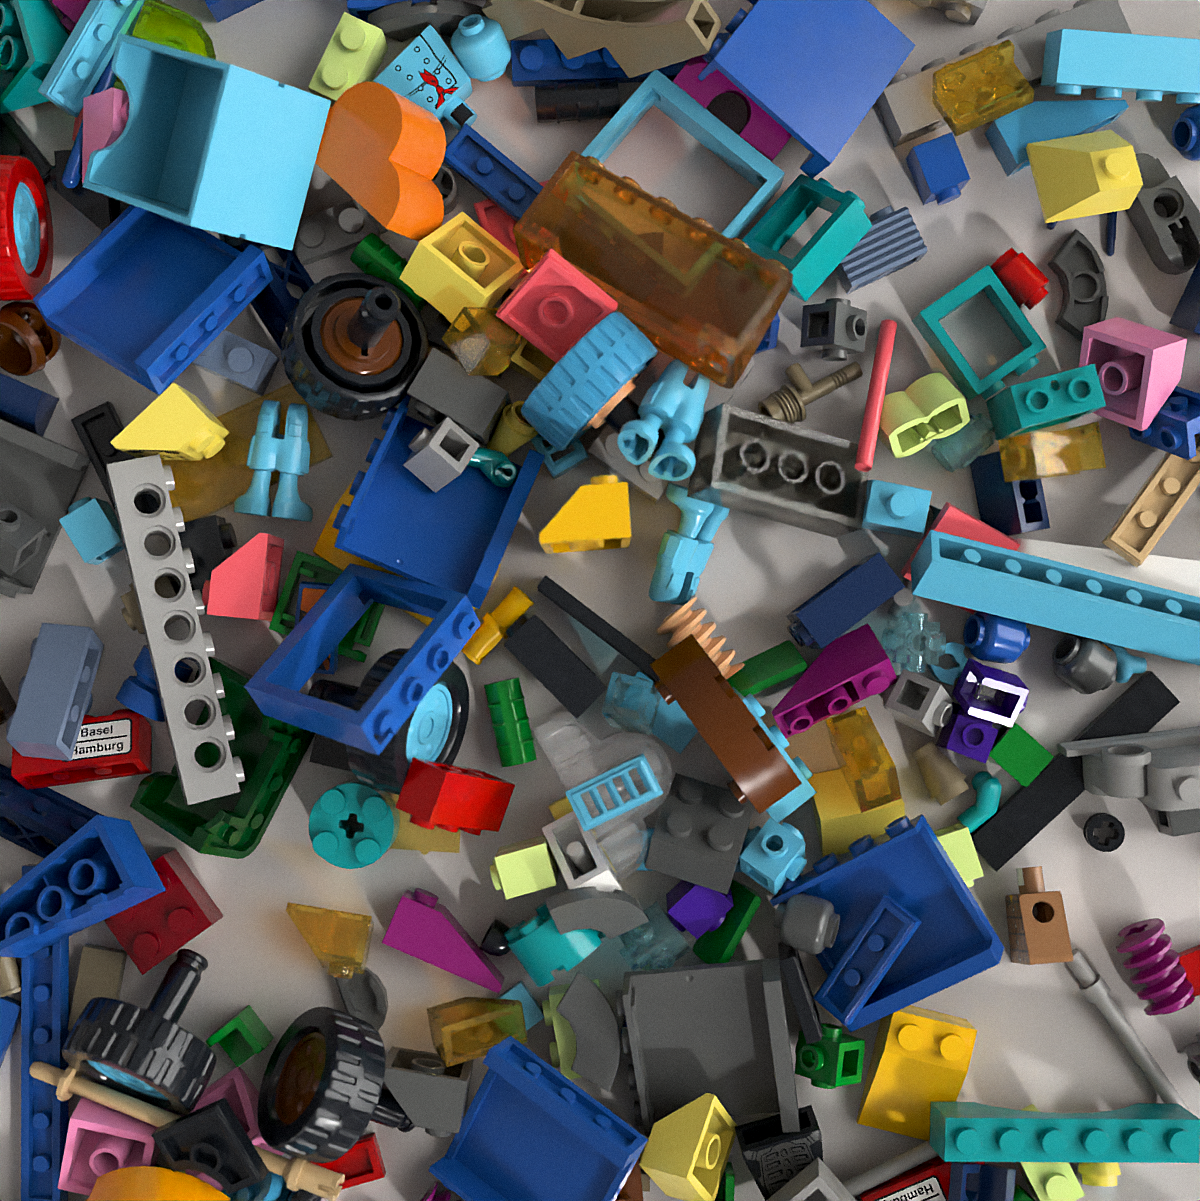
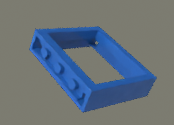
[245,563,481,755]

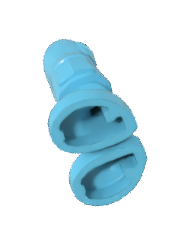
[617,359,710,481]
[234,400,313,522]
[649,483,732,606]

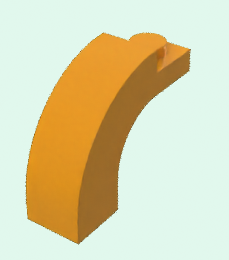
[85,1166,231,1201]

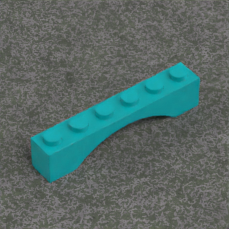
[929,1102,1200,1163]

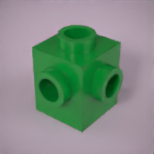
[794,1023,865,1089]

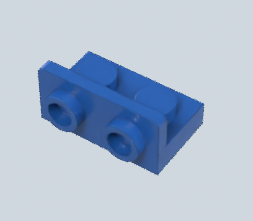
[1128,386,1200,460]

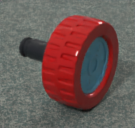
[0,155,54,301]

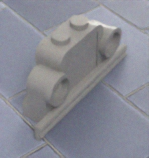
[1057,726,1200,811]

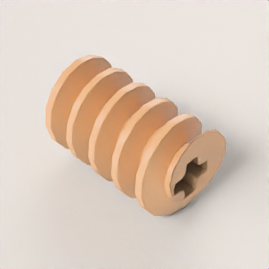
[656,597,745,679]

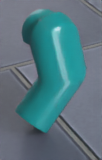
[467,447,518,487]
[957,771,1002,834]

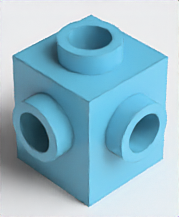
[739,818,807,895]

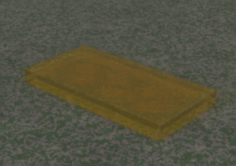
[161,383,333,522]

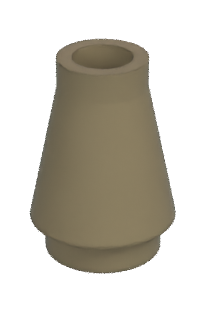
[912,740,969,806]

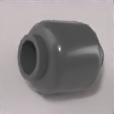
[1052,634,1118,694]
[774,892,840,955]

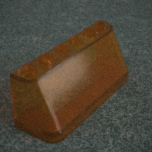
[513,150,793,389]

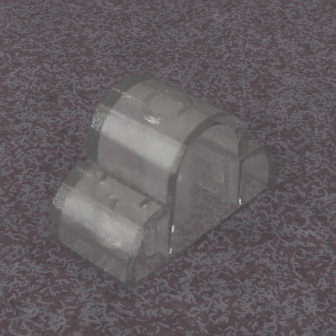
[532,719,672,883]

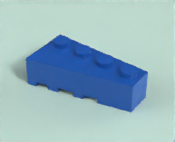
[0,814,166,958]

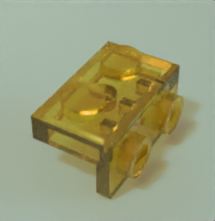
[932,39,1034,136]

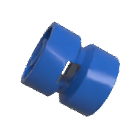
[115,645,193,722]

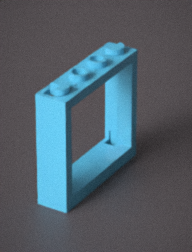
[558,70,785,298]

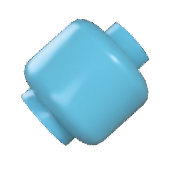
[450,14,512,82]

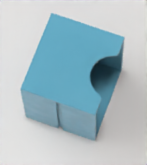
[83,33,331,251]

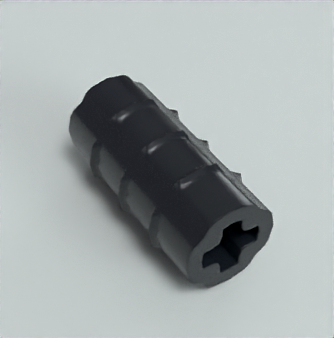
[535,79,620,124]

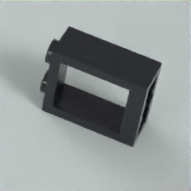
[504,614,608,719]

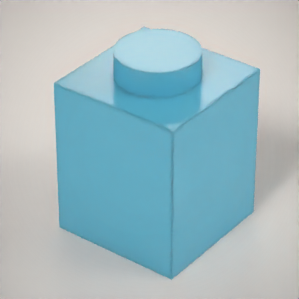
[59,497,124,565]

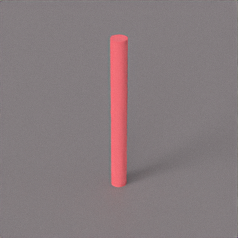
[855,319,897,472]

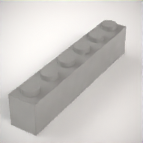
[875,0,1132,147]

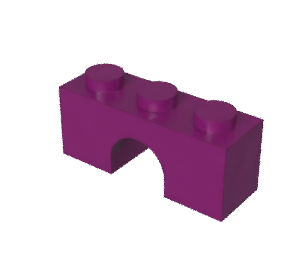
[672,54,792,162]

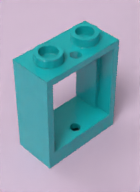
[735,174,873,302]
[912,265,1047,401]
[986,364,1106,441]

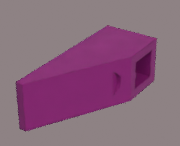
[771,623,898,739]

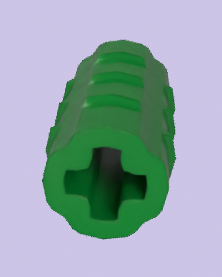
[350,232,428,312]
[484,677,537,767]

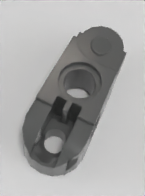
[1125,153,1200,275]

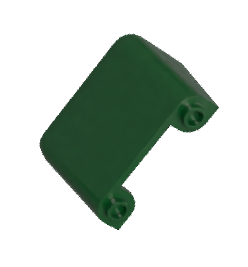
[130,657,316,859]

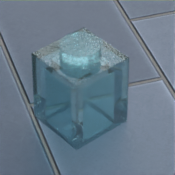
[601,672,661,735]

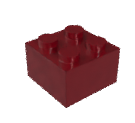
[104,849,224,975]

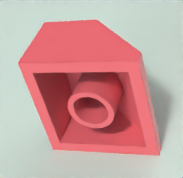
[202,533,285,621]

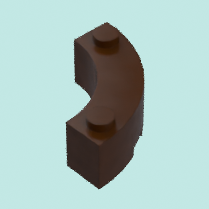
[650,634,802,814]

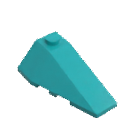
[0,0,69,114]

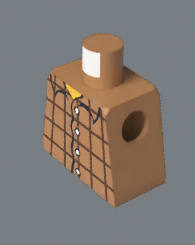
[1005,866,1074,965]

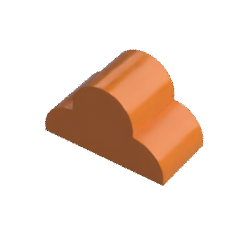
[315,82,446,242]

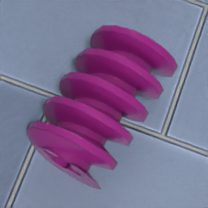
[1116,918,1195,1016]

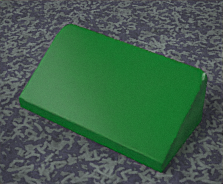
[726,640,808,697]
[693,879,762,964]

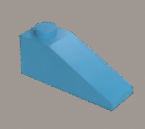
[985,100,1129,177]

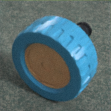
[521,311,665,462]

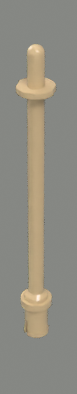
[29,1061,345,1201]

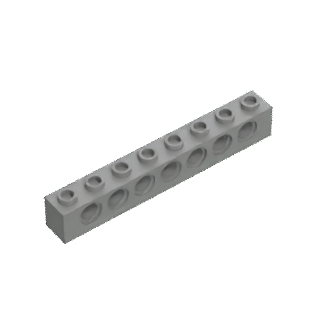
[106,454,245,805]

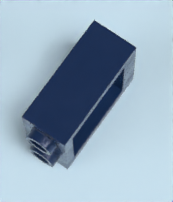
[786,552,905,649]

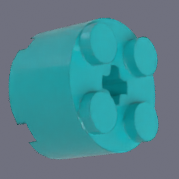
[309,779,400,869]
[504,889,606,987]

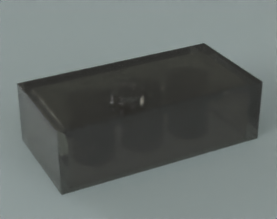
[687,403,869,538]

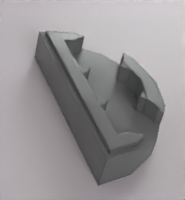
[331,962,388,1031]

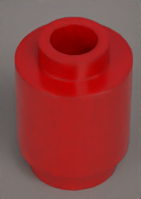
[990,248,1050,310]

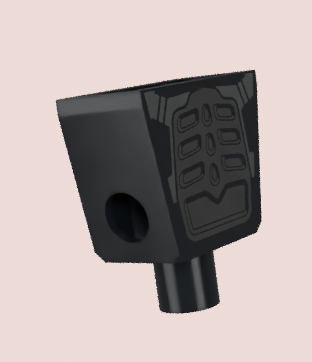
[734,1105,823,1201]

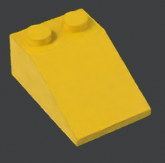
[856,1005,977,1141]

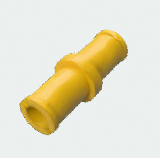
[461,586,535,665]

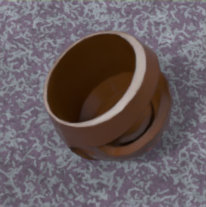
[0,301,62,376]

